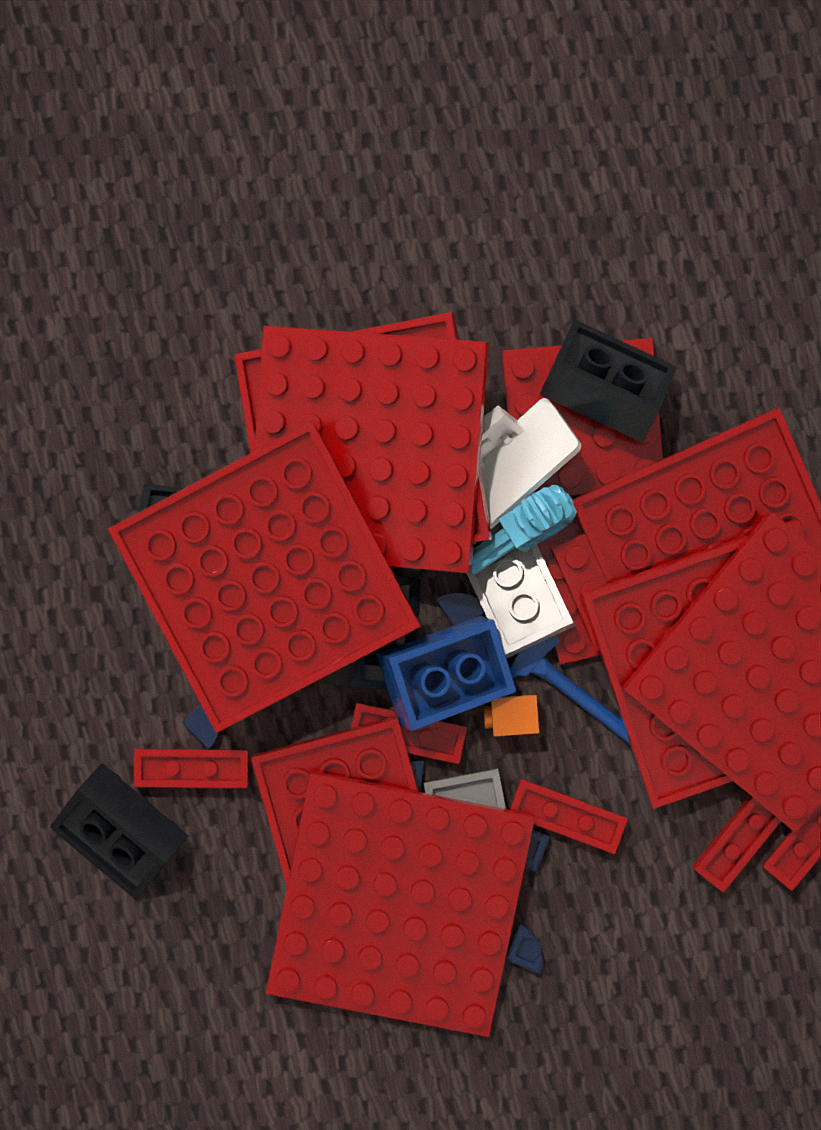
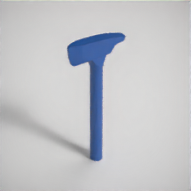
[509,635,630,745]

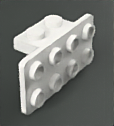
[474,398,581,544]

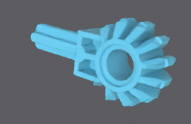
[471,485,577,575]

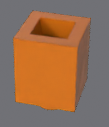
[483,694,539,736]

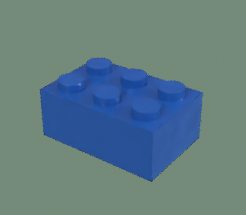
[377,616,516,731]

